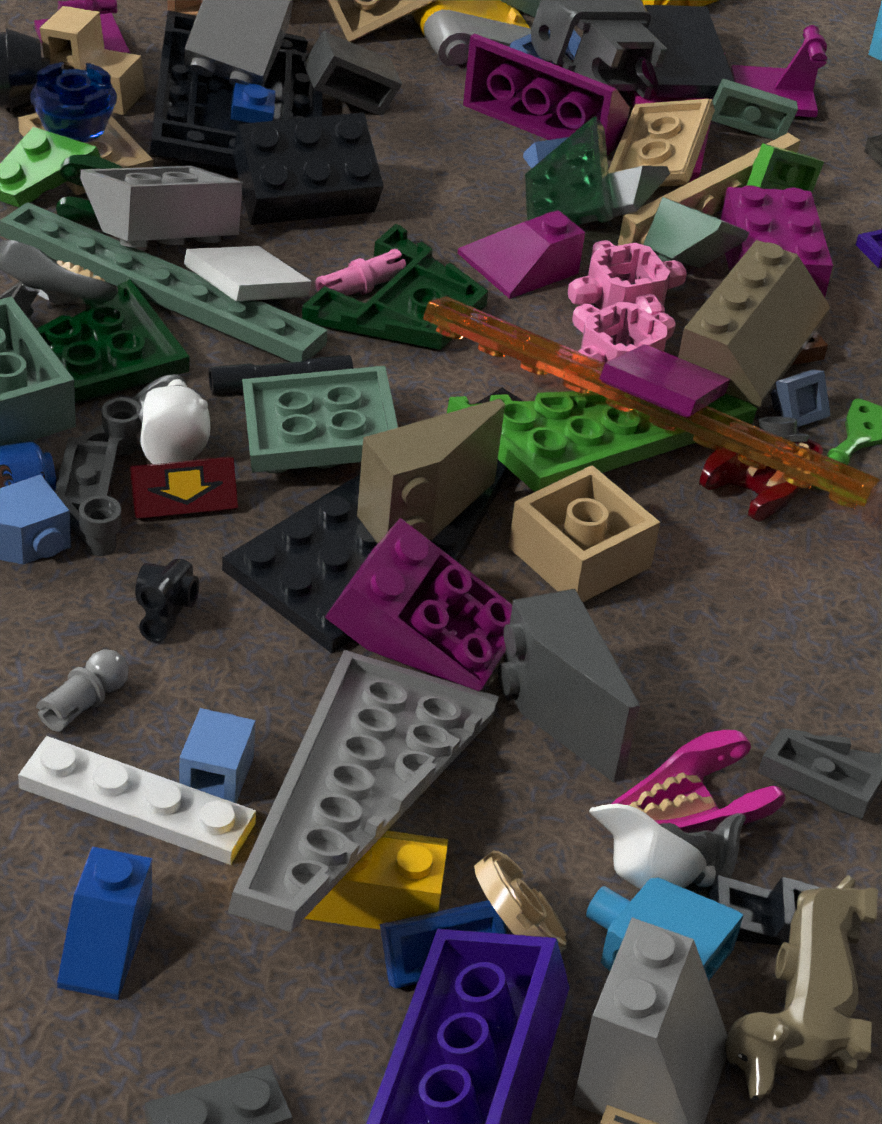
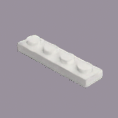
[18,736,256,865]

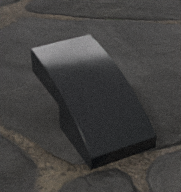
[708,875,821,946]

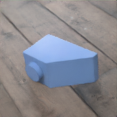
[0,474,71,565]

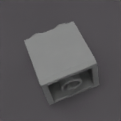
[185,0,293,87]
[572,917,728,1124]

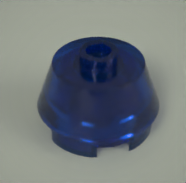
[30,62,117,142]

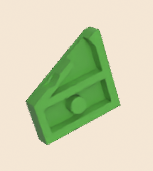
[0,127,101,207]
[746,143,824,193]

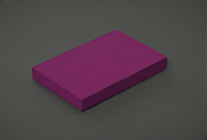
[599,344,731,417]

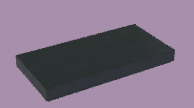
[644,5,735,99]

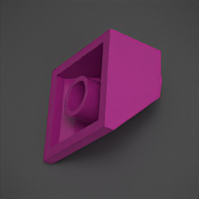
[457,210,585,299]

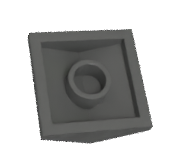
[563,166,670,225]

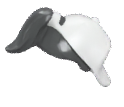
[132,374,210,464]
[589,804,746,890]

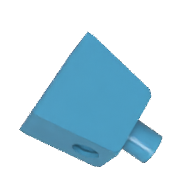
[586,877,743,981]

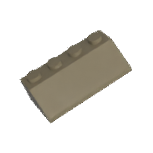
[678,240,830,407]

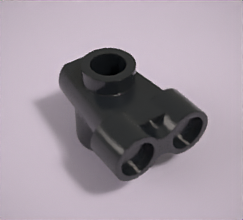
[135,559,199,643]

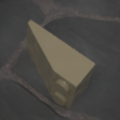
[357,399,505,543]

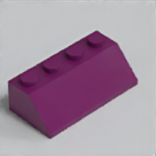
[463,33,630,161]

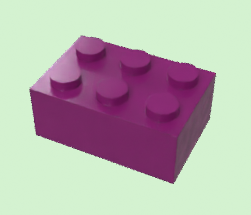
[721,185,833,298]

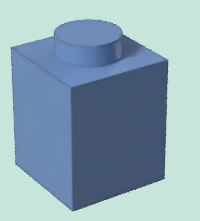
[179,708,256,803]

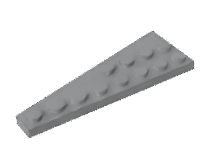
[228,650,499,932]

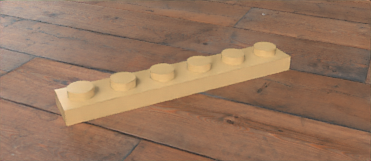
[618,133,801,245]

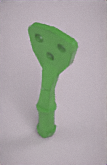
[810,399,882,489]

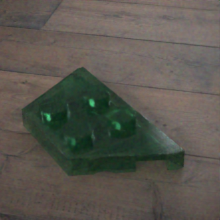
[525,116,613,226]

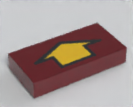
[130,456,238,518]

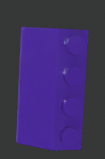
[366,929,570,1124]

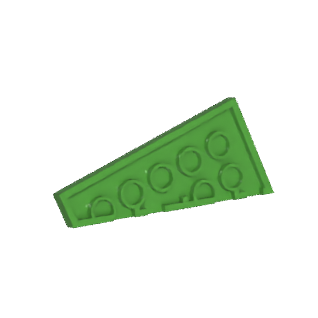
[447,390,757,492]

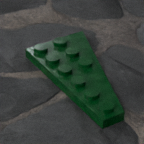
[36,279,190,403]

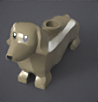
[725,875,878,1101]

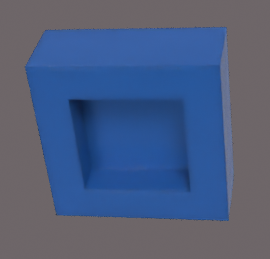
[231,83,275,123]

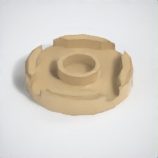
[474,850,567,953]

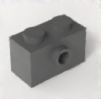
[304,31,402,115]

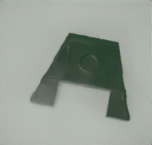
[301,224,488,350]

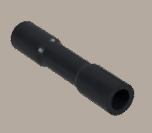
[208,355,353,395]

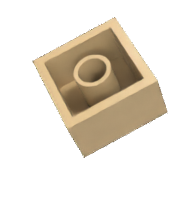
[508,465,660,602]

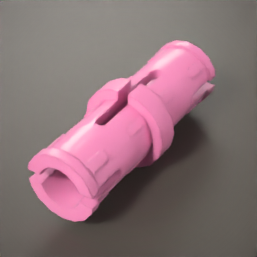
[315,249,406,296]

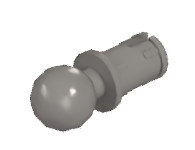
[36,649,129,732]

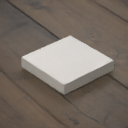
[184,246,312,302]

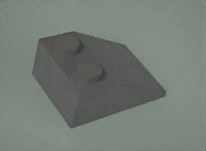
[498,589,640,783]

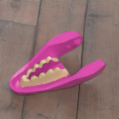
[612,730,786,833]

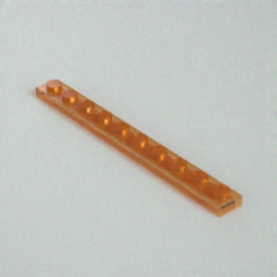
[423,296,881,508]

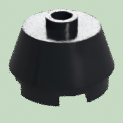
[0,28,51,113]

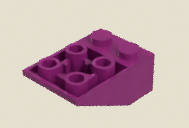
[325,518,512,691]

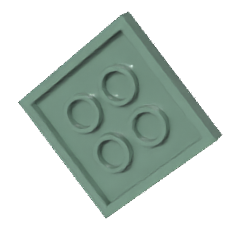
[242,366,398,473]

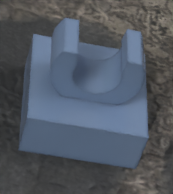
[771,369,831,427]

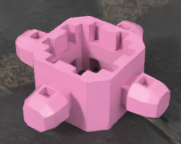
[567,240,687,315]
[570,302,676,378]

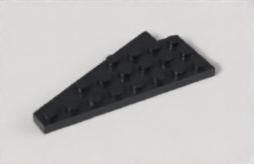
[222,387,523,654]

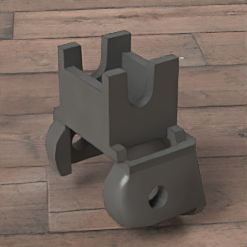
[531,0,668,98]

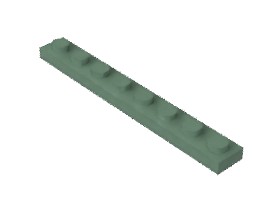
[0,202,328,362]

